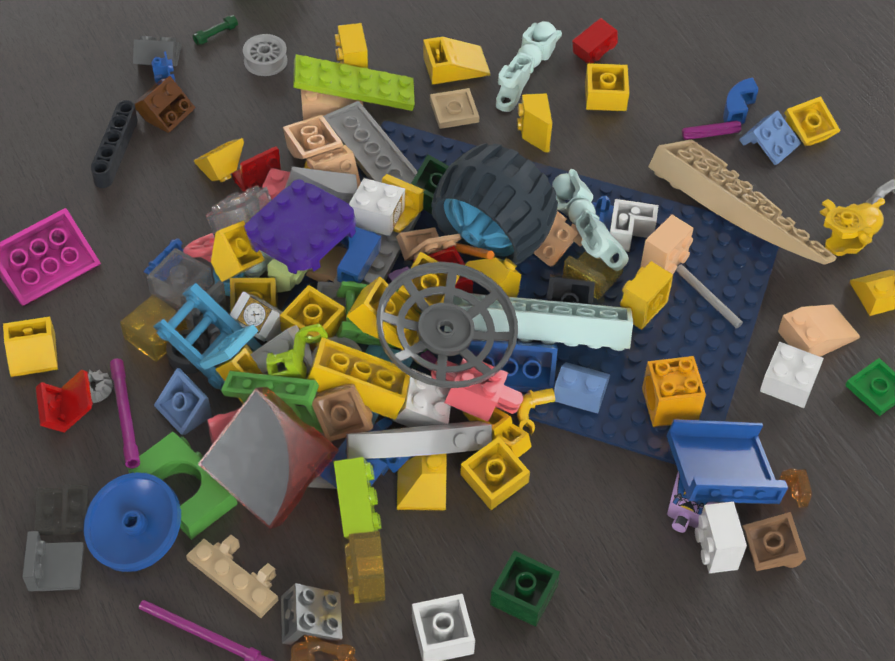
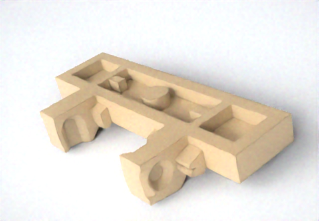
[186,535,278,618]

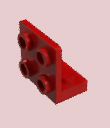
[232,146,281,195]

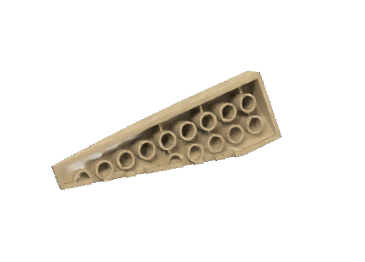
[648,139,837,265]

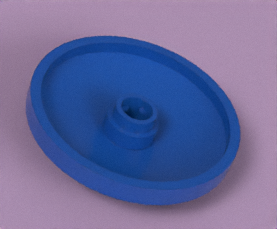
[84,473,181,572]

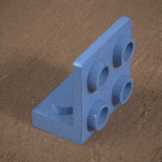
[739,110,801,165]

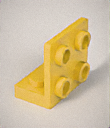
[382,174,424,233]

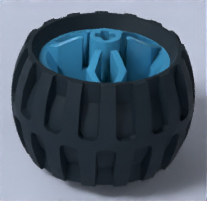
[431,143,558,265]

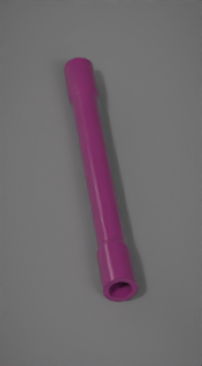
[110,358,140,469]

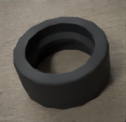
[166,329,210,374]

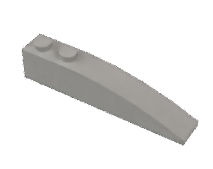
[346,421,492,459]

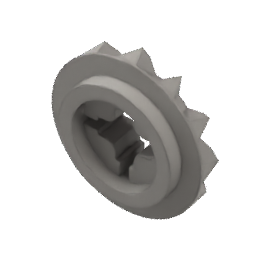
[88,369,113,403]

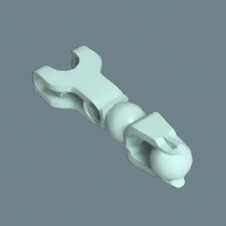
[496,21,562,112]
[552,169,629,271]

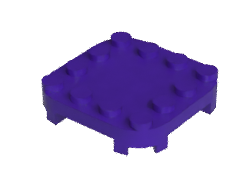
[244,179,356,274]

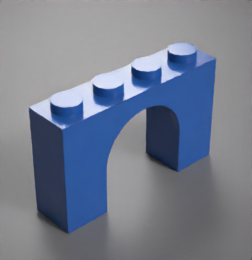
[337,226,381,284]

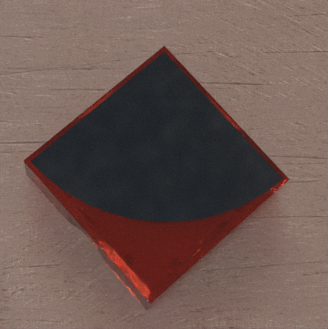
[198,387,339,529]

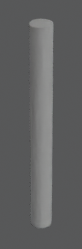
[676,264,743,328]

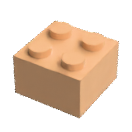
[640,215,693,274]

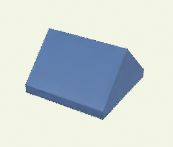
[154,368,212,435]

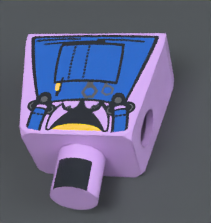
[667,471,718,533]

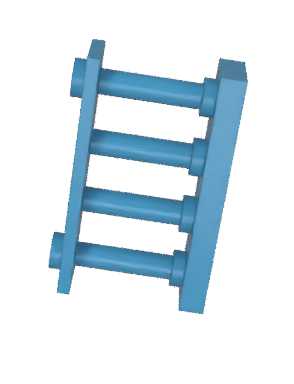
[153,283,262,390]

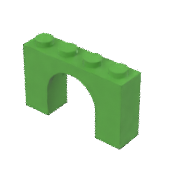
[127,432,237,540]

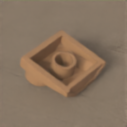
[312,384,374,442]
[742,512,806,571]

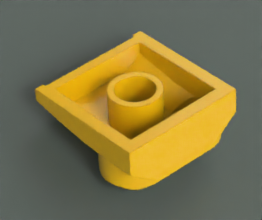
[784,96,840,146]

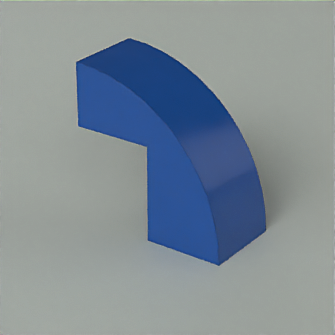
[723,78,759,124]

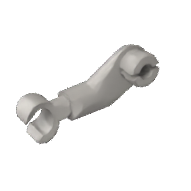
[866,179,895,204]

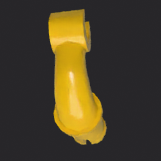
[517,388,555,434]

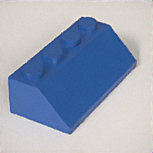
[467,340,558,392]

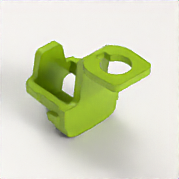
[266,324,328,379]

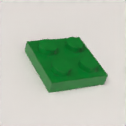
[845,358,895,416]

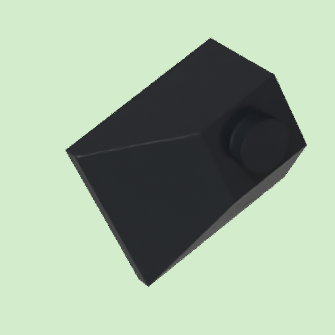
[547,274,595,305]

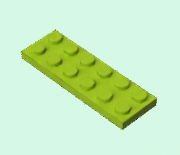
[293,55,415,111]

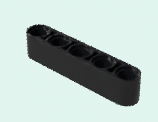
[91,100,138,188]

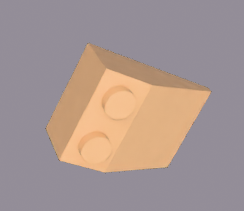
[301,89,363,120]
[283,115,343,159]
[778,304,860,357]

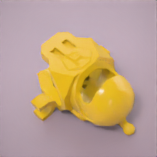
[820,198,885,256]

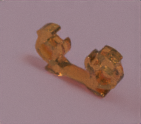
[290,635,357,661]

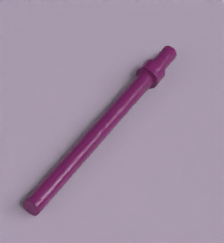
[139,600,274,661]

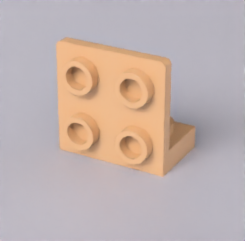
[306,145,361,188]

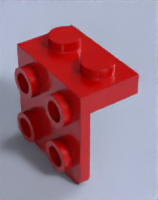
[36,370,93,433]

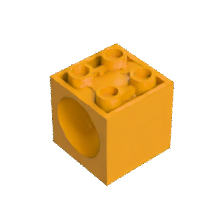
[642,356,706,427]

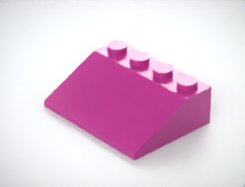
[0,208,101,307]

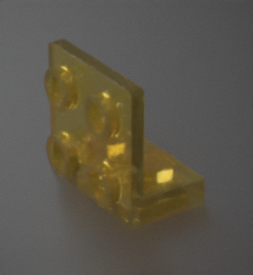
[563,251,623,299]

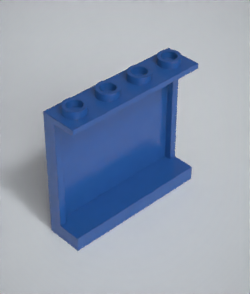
[667,419,788,504]

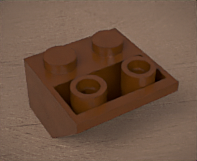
[134,76,196,133]

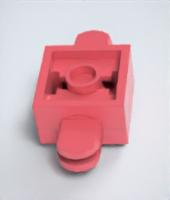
[431,358,523,422]

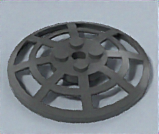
[376,262,518,388]

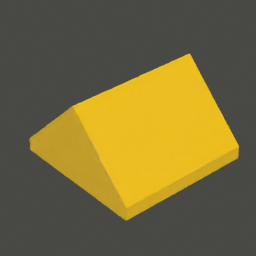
[230,278,278,321]

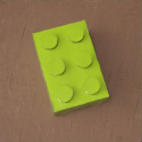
[333,457,382,540]

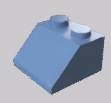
[554,362,610,413]

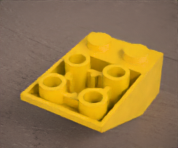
[423,37,490,84]

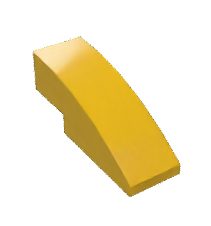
[463,407,532,457]

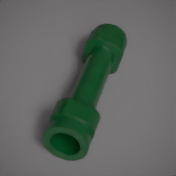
[192,15,238,45]

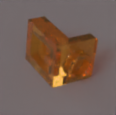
[779,468,812,507]

